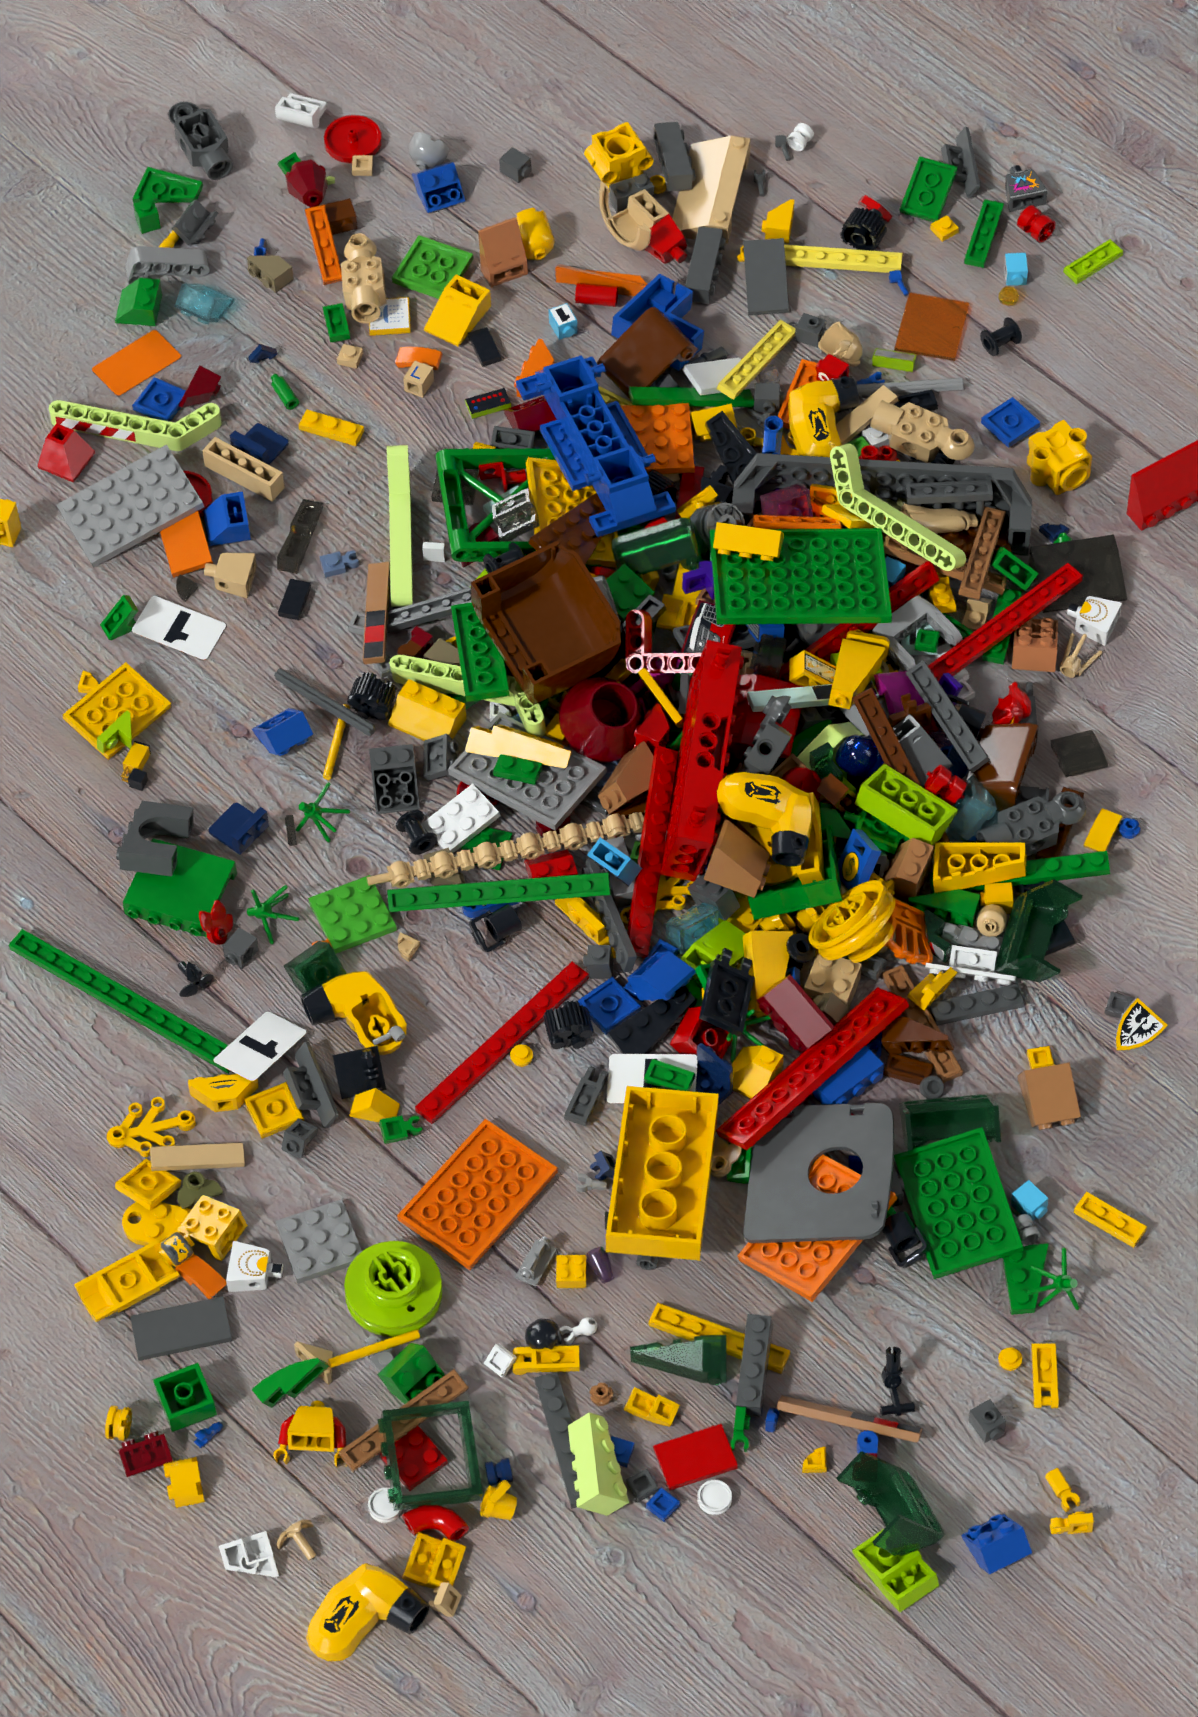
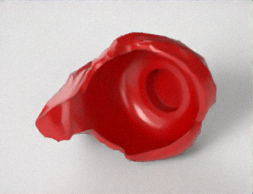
[992,682,1032,724]

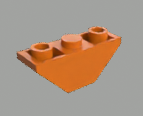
[514,339,554,398]

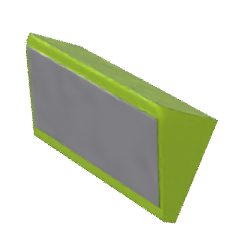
[872,348,917,372]

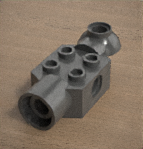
[168,101,233,180]
[733,695,792,775]
[976,791,1086,856]

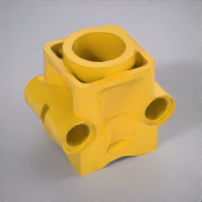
[584,122,654,187]
[1026,420,1092,495]

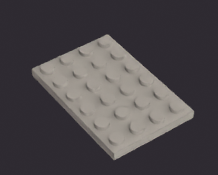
[56,445,204,568]
[448,712,607,831]

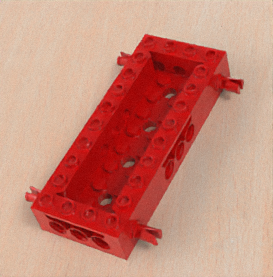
[660,640,744,882]

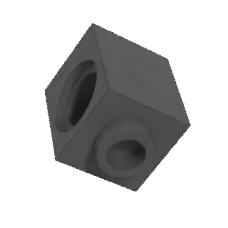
[223,927,259,969]

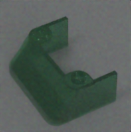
[611,518,711,580]
[995,879,1083,982]
[899,1094,1001,1151]
[836,1451,945,1556]

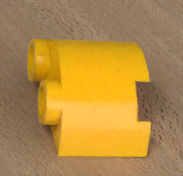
[163,1457,205,1508]

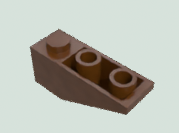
[881,1017,954,1054]

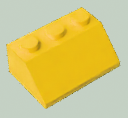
[713,522,784,561]
[388,679,467,741]

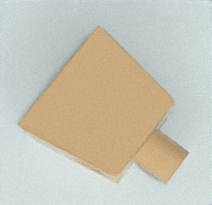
[204,553,257,598]

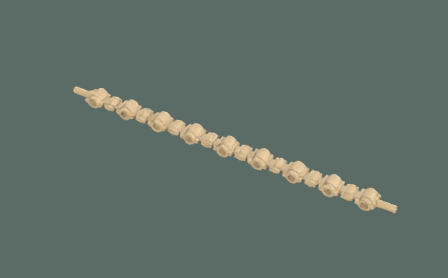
[367,806,725,888]

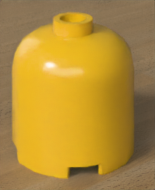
[516,208,555,260]

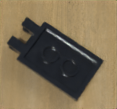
[699,948,754,1037]

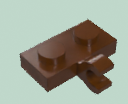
[888,693,931,728]

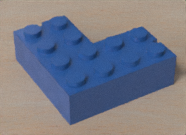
[611,273,704,371]

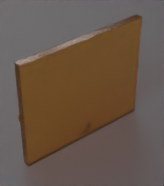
[894,292,969,361]

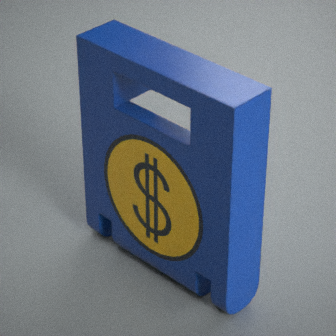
[838,828,881,890]

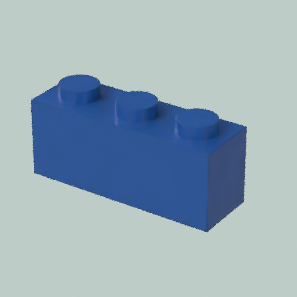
[813,1046,884,1105]

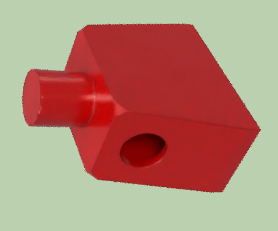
[644,214,687,264]

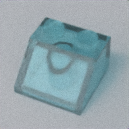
[174,284,235,324]
[948,775,997,840]
[666,903,718,954]

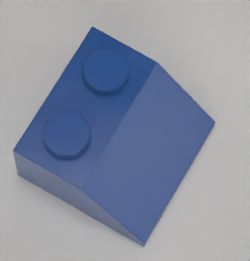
[252,708,313,756]

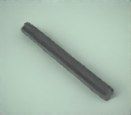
[274,668,376,736]

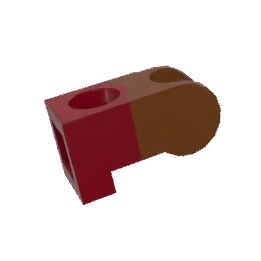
[397,626,434,659]

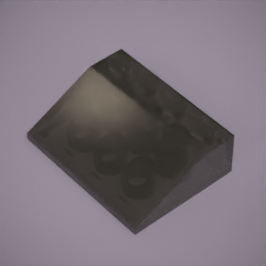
[1029,534,1127,613]

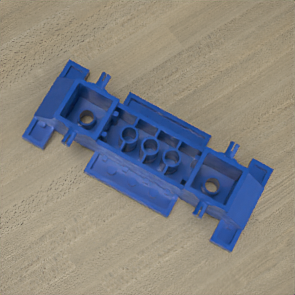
[516,355,676,537]

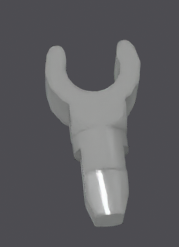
[576,1174,607,1192]

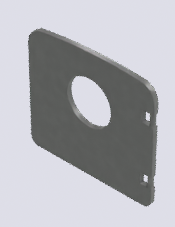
[743,1103,894,1243]

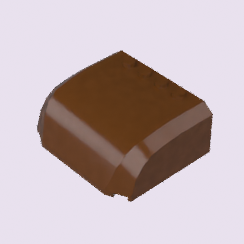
[471,541,621,705]

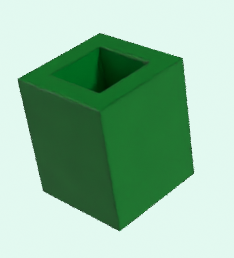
[133,199,161,234]

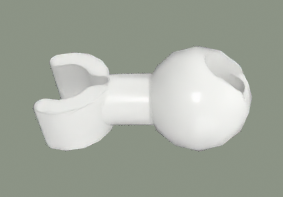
[560,1317,598,1345]

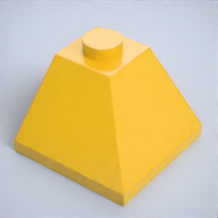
[732,1045,783,1099]

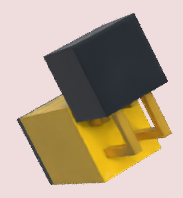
[121,741,151,791]

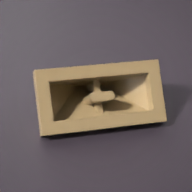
[294,1341,333,1385]

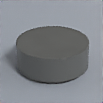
[920,1076,944,1099]

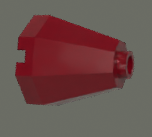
[285,159,328,208]

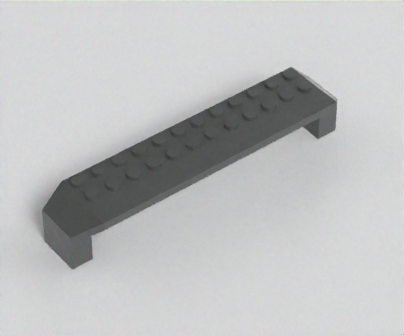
[732,453,1032,556]

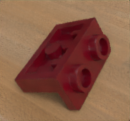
[118,1431,173,1477]

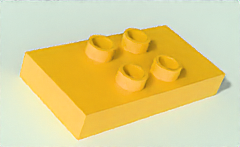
[606,1086,719,1260]

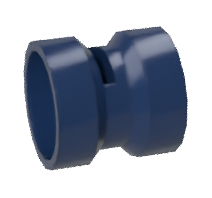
[485,1458,513,1486]

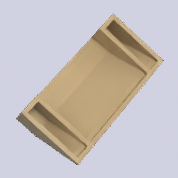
[672,136,750,244]

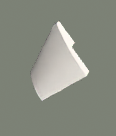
[219,1531,279,1578]

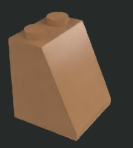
[598,741,653,814]
[703,819,771,898]
[881,838,934,902]
[1017,1062,1081,1130]

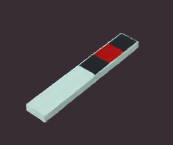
[746,681,879,712]

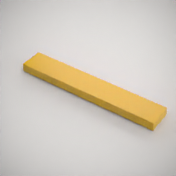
[649,1302,790,1374]

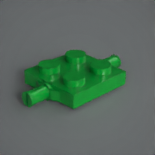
[843,810,910,854]

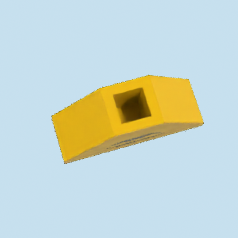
[188,1074,259,1112]

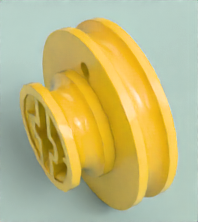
[809,880,896,963]

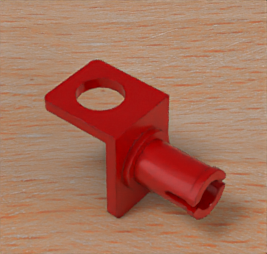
[479,462,527,493]

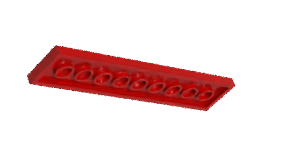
[716,987,909,1150]

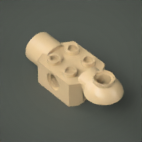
[341,233,387,323]
[870,400,975,463]

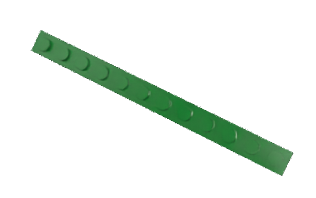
[9,929,230,1074]

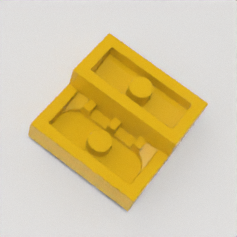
[402,1532,466,1589]

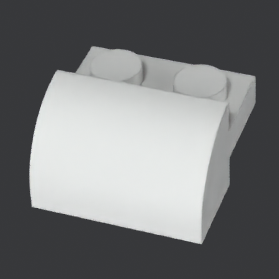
[275,93,327,129]

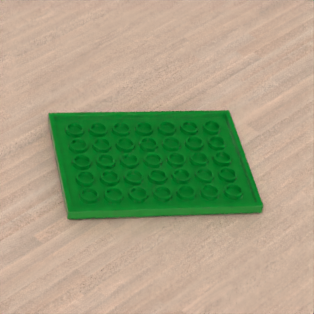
[710,528,892,625]

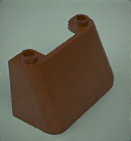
[597,307,698,400]
[962,723,1039,812]

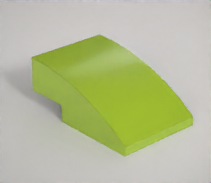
[852,1524,939,1612]

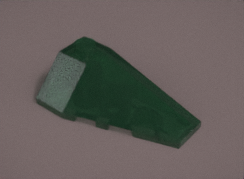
[630,1335,727,1385]

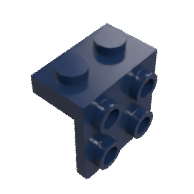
[230,423,289,465]
[208,803,269,855]
[696,1043,733,1105]

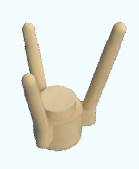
[1059,633,1102,678]

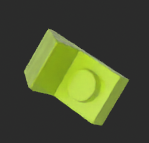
[97,710,132,753]

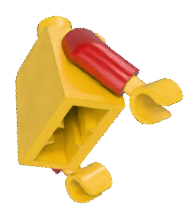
[273,1400,347,1467]

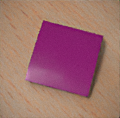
[874,671,925,715]

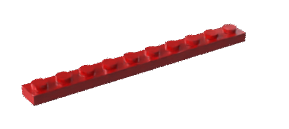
[768,561,940,684]
[928,563,1083,681]
[627,746,678,958]
[415,961,589,1124]

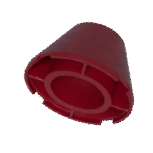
[559,677,645,763]

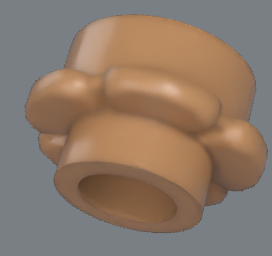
[590,1383,613,1406]

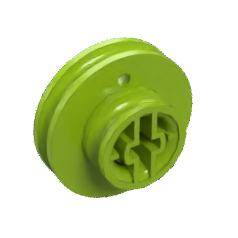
[344,1241,442,1337]

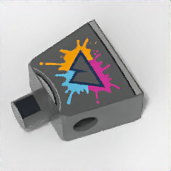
[1005,165,1047,212]

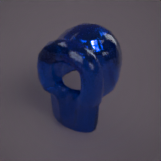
[835,735,884,789]

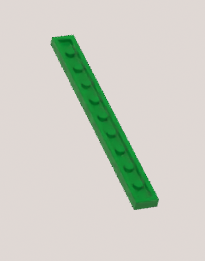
[387,872,611,912]

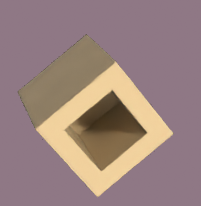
[403,361,434,398]

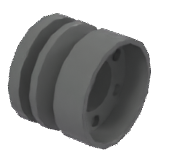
[689,503,745,550]

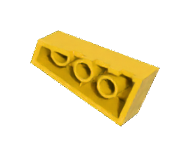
[933,843,1026,893]

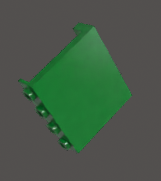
[122,838,237,937]

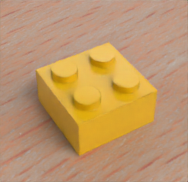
[556,1255,586,1288]

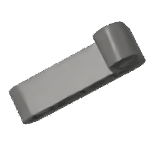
[126,246,210,285]

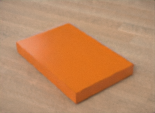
[160,511,213,578]

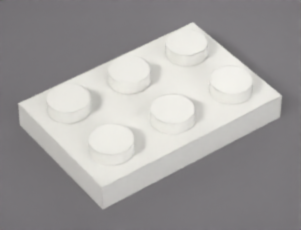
[422,784,501,853]

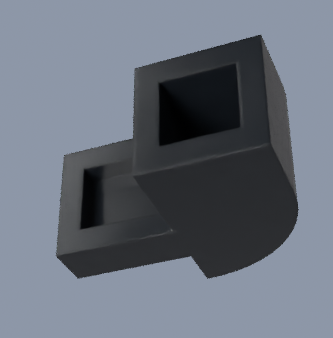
[701,464,733,504]

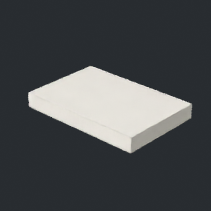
[683,357,757,395]

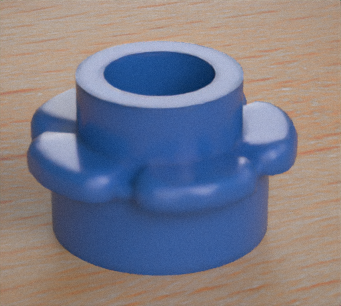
[1118,818,1140,839]

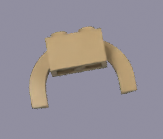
[599,181,669,251]

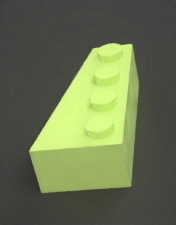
[568,1412,629,1516]

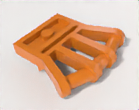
[883,899,933,965]

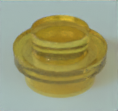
[998,286,1019,306]

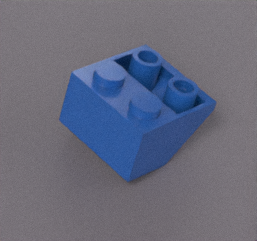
[412,162,465,213]
[203,491,251,546]
[627,951,696,1001]
[961,1514,1032,1574]

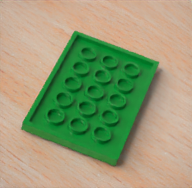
[894,1127,1024,1279]

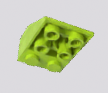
[680,920,746,981]

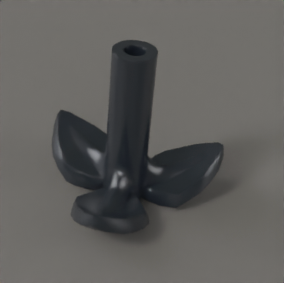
[178,961,214,997]

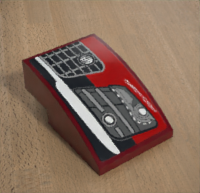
[679,600,738,663]

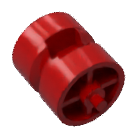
[1017,205,1056,243]
[924,765,967,805]

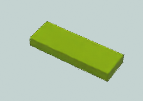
[1063,239,1123,284]

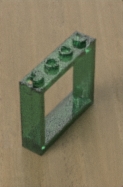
[377,1401,483,1511]

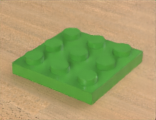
[392,235,473,299]
[308,875,397,954]

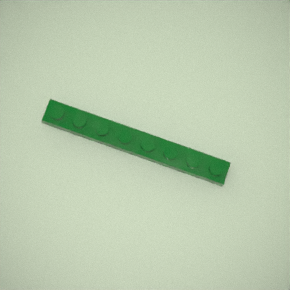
[929,851,1110,894]

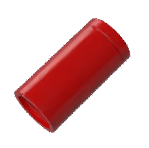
[575,283,618,307]

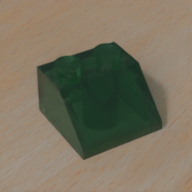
[283,941,347,993]

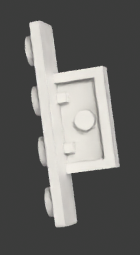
[925,945,1016,986]

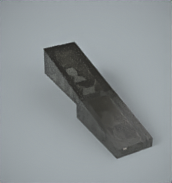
[277,499,323,574]

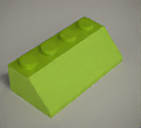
[855,764,958,845]

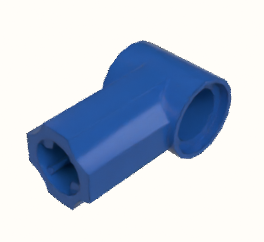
[762,416,783,454]

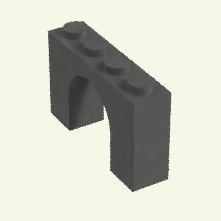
[116,801,194,877]

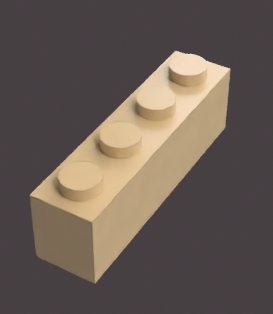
[202,437,285,502]

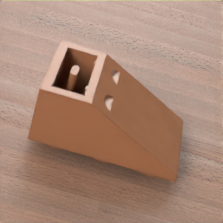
[478,217,528,287]
[1012,618,1058,672]

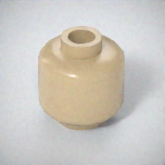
[976,904,1007,937]

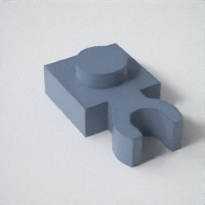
[319,551,359,578]

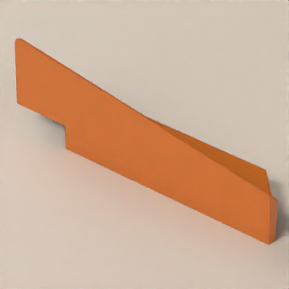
[555,264,648,296]

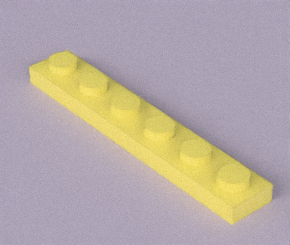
[784,245,902,273]
[717,319,795,400]

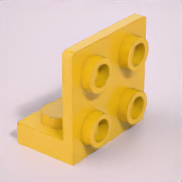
[178,1195,248,1261]

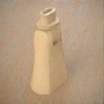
[901,504,978,538]

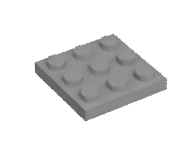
[275,1199,362,1284]

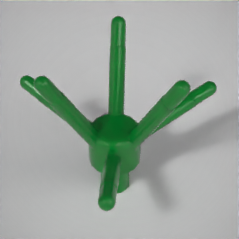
[296,782,350,843]
[247,885,299,944]
[726,1009,771,1063]
[1028,1247,1080,1310]

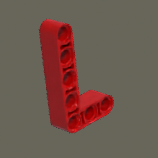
[626,610,702,674]

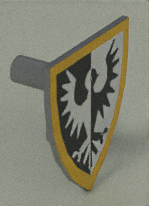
[1115,997,1168,1050]

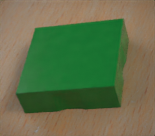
[748,825,842,920]

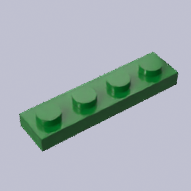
[964,199,1004,268]
[982,589,1021,665]

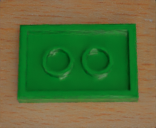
[899,156,958,222]

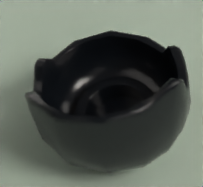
[525,1318,562,1350]

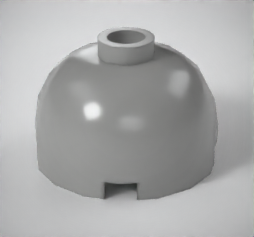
[409,132,449,170]

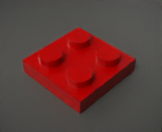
[380,1426,448,1492]

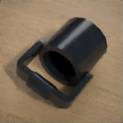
[935,694,987,737]
[469,904,522,952]
[882,1212,930,1268]

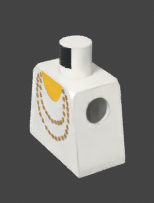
[1067,596,1122,646]
[226,1241,283,1292]

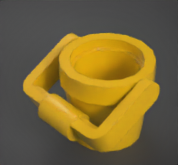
[793,905,825,934]
[759,913,796,934]
[480,1480,517,1520]

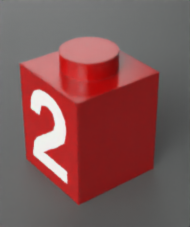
[816,354,849,381]

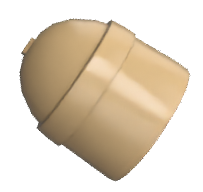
[818,322,862,367]

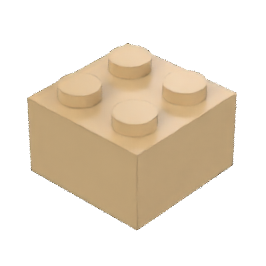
[804,952,862,1007]

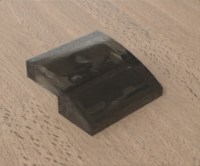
[492,488,540,542]
[1050,730,1108,777]

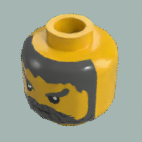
[158,1232,195,1267]

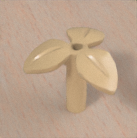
[277,1520,316,1561]

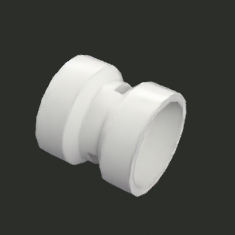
[787,123,814,151]

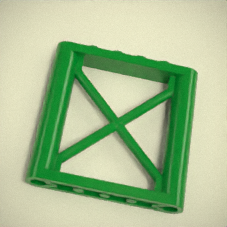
[435,448,555,562]

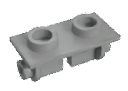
[515,1236,557,1287]

